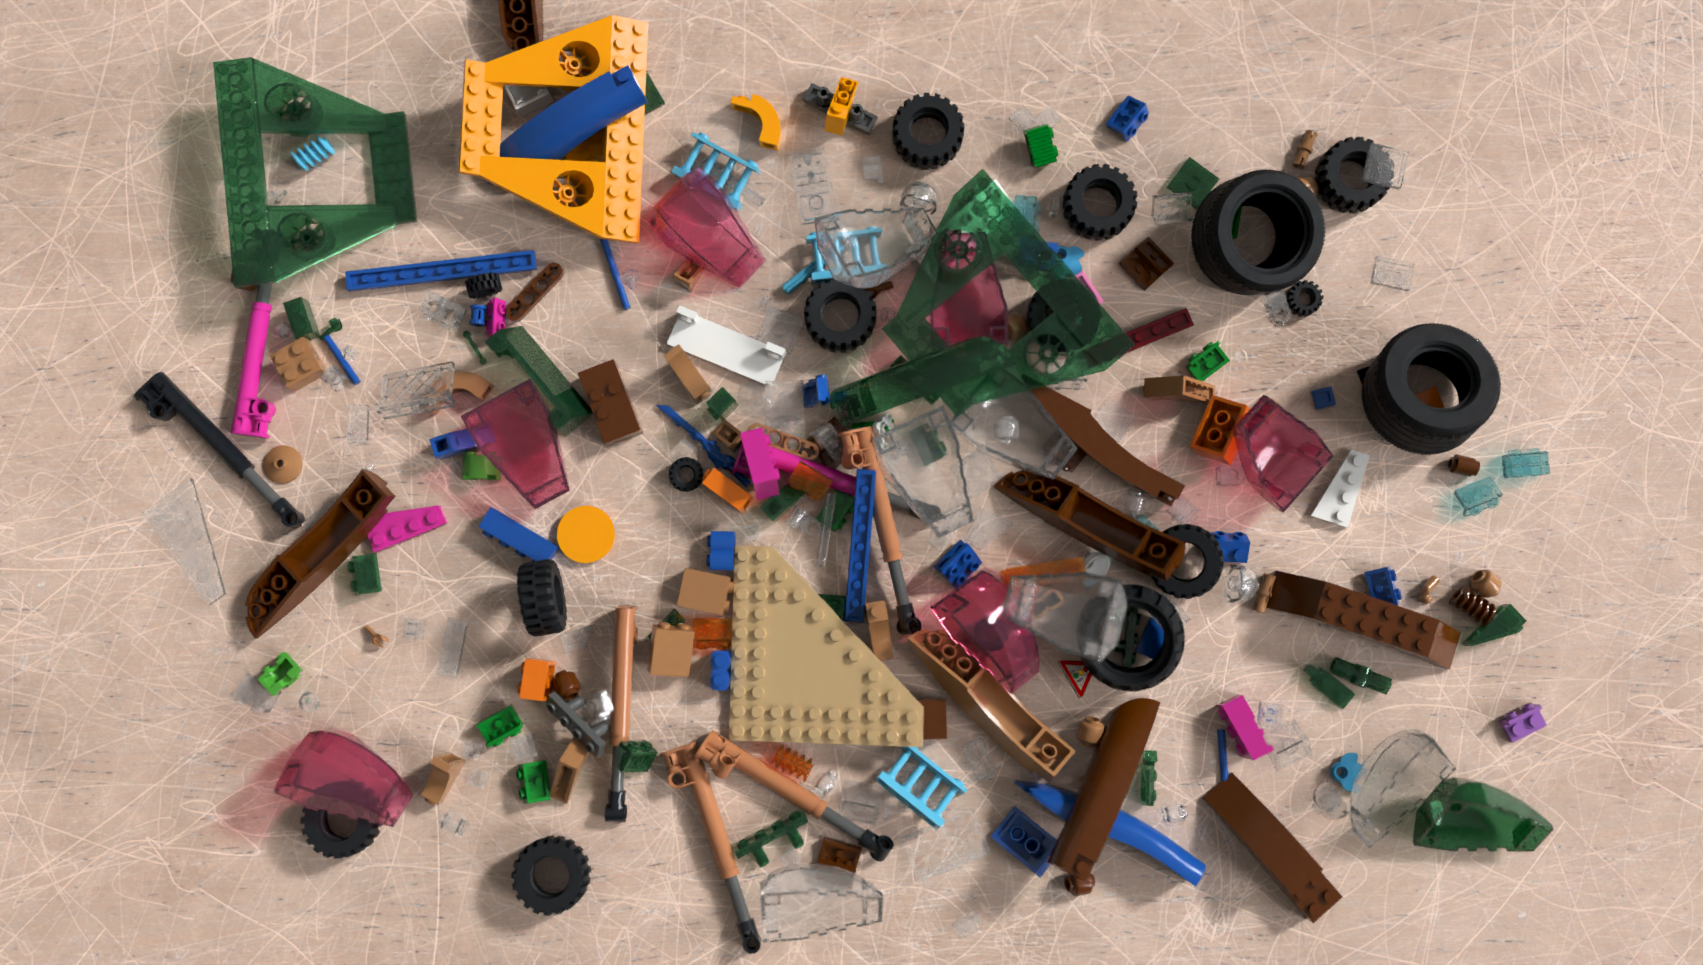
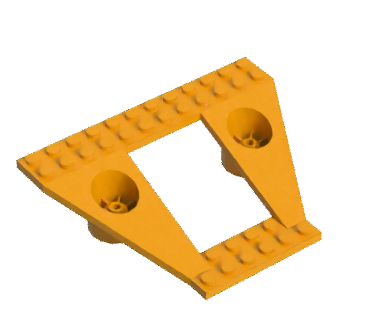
[458,15,648,244]

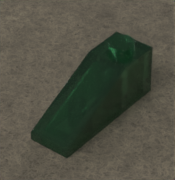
[1462,604,1527,646]

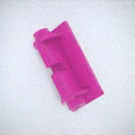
[485,297,507,339]

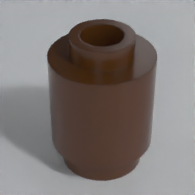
[1448,454,1480,477]

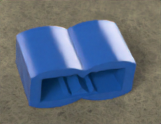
[706,531,736,571]
[710,650,731,690]

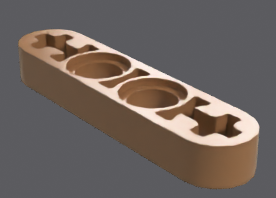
[747,423,819,460]

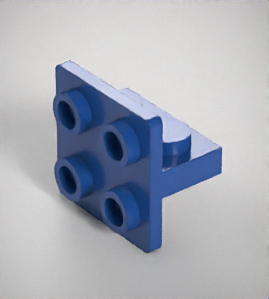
[933,540,982,589]

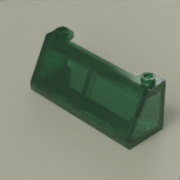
[485,326,593,437]

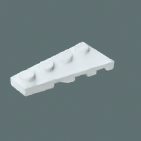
[1309,450,1370,528]

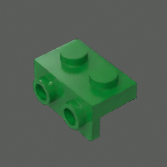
[1185,341,1230,381]
[476,704,523,748]

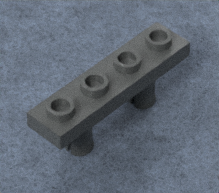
[803,83,878,135]
[546,691,610,759]

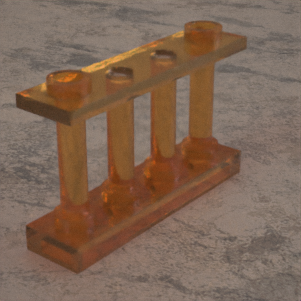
[1001,557,1087,590]

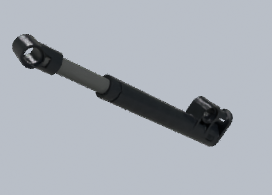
[134,372,305,528]

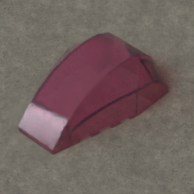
[648,166,766,288]
[929,232,1009,352]
[461,379,570,510]
[1233,395,1334,513]
[930,567,1040,694]
[274,729,413,827]

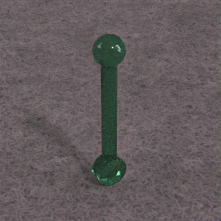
[463,330,487,365]

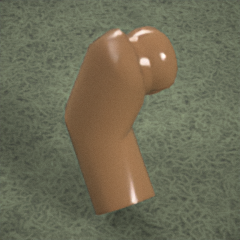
[1418,576,1440,604]

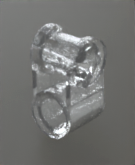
[1262,289,1291,326]
[784,505,822,538]

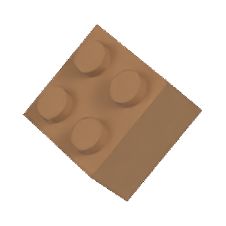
[269,337,328,392]

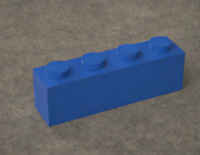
[478,507,560,562]

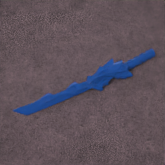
[656,405,751,488]

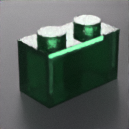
[283,297,320,340]
[706,387,738,422]

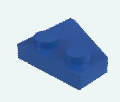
[1134,617,1164,659]

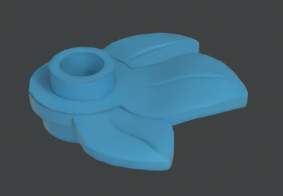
[1052,246,1085,280]
[1330,753,1369,792]

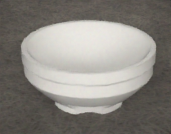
[1078,552,1110,585]

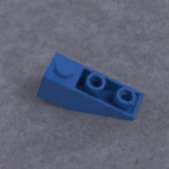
[429,424,496,460]

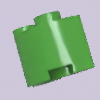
[462,452,501,480]
[258,652,303,696]

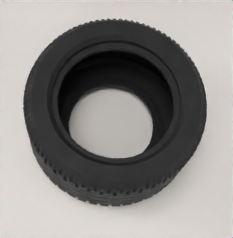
[1191,169,1325,295]
[1361,323,1501,455]

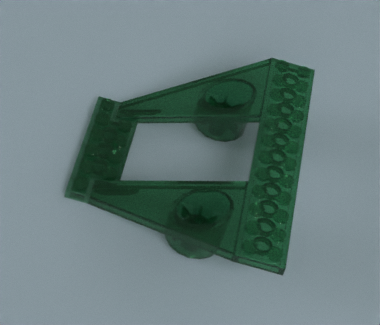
[213,57,417,288]
[882,169,1135,418]

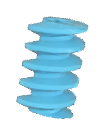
[290,134,335,171]

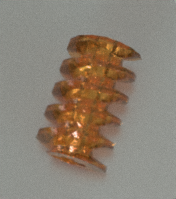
[770,744,814,782]

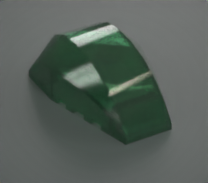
[1413,778,1554,852]

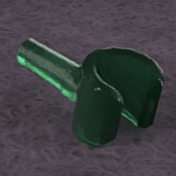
[319,318,343,341]

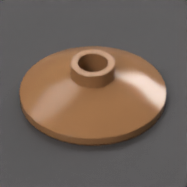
[264,445,303,484]

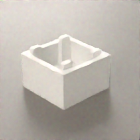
[504,85,554,117]

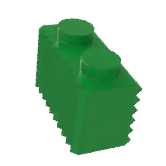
[1023,124,1058,168]

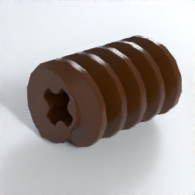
[1449,586,1496,627]

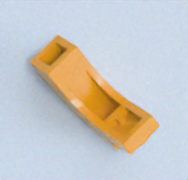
[731,94,781,151]

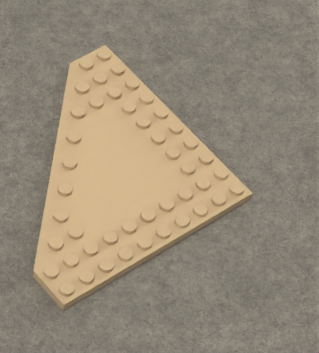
[729,546,924,747]

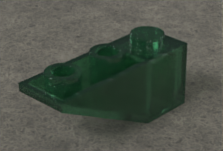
[760,476,816,524]

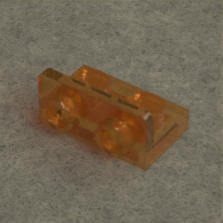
[788,460,833,501]
[693,618,732,650]

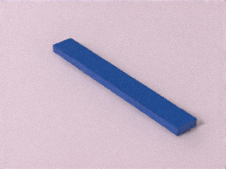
[844,468,877,623]

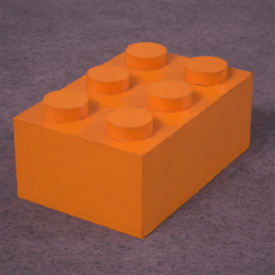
[1189,395,1254,465]

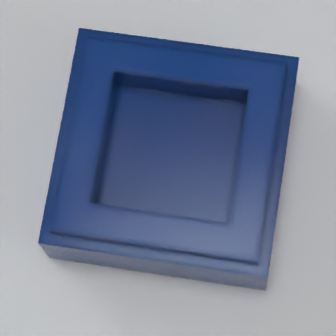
[1311,386,1336,410]

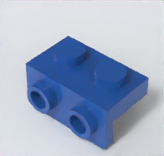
[1210,531,1250,563]

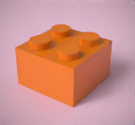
[517,658,556,701]

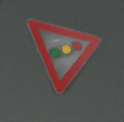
[1058,660,1092,698]

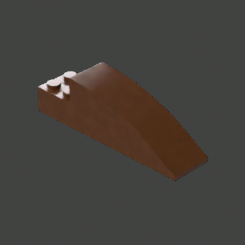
[1203,772,1342,923]

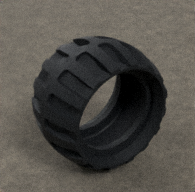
[1077,584,1185,692]

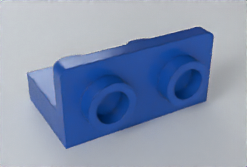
[1106,95,1149,142]
[1364,566,1402,605]

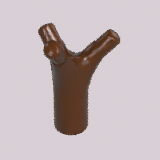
[866,281,893,299]

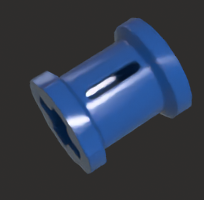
[469,305,487,327]

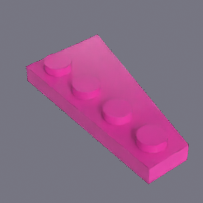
[367,505,448,553]

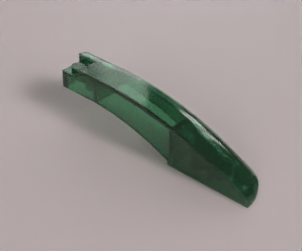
[830,336,1016,426]

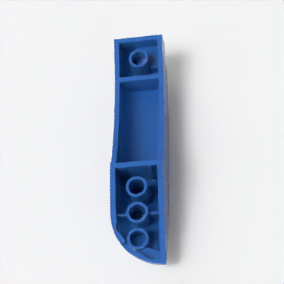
[482,65,648,185]
[1015,780,1206,887]

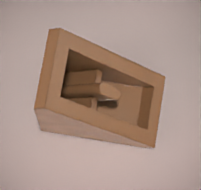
[672,258,705,292]
[712,419,742,453]

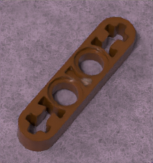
[506,262,564,322]

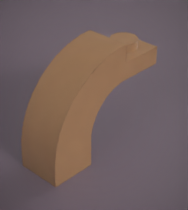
[426,372,495,415]

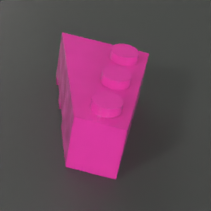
[740,427,780,500]
[1217,695,1274,761]

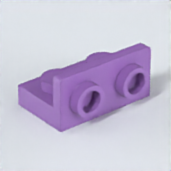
[1499,703,1547,743]

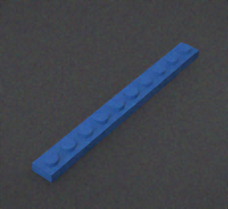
[345,250,537,292]

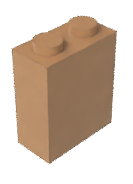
[677,568,734,616]
[647,622,695,677]

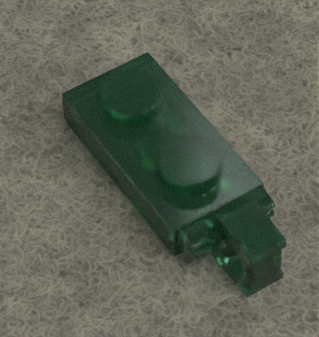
[1303,664,1355,709]
[1140,750,1158,806]

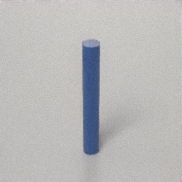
[323,335,361,385]
[1217,729,1228,781]

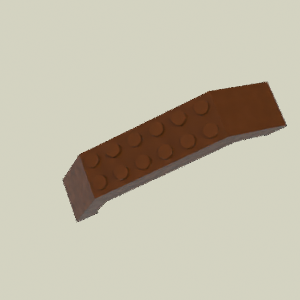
[1266,571,1461,670]

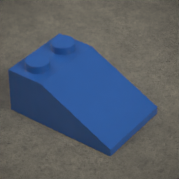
[990,806,1057,878]

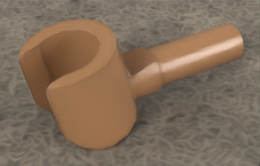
[364,625,389,648]

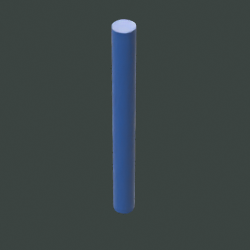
[600,239,631,310]

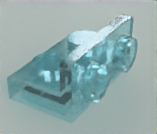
[1454,476,1503,517]

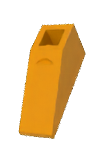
[824,77,859,136]

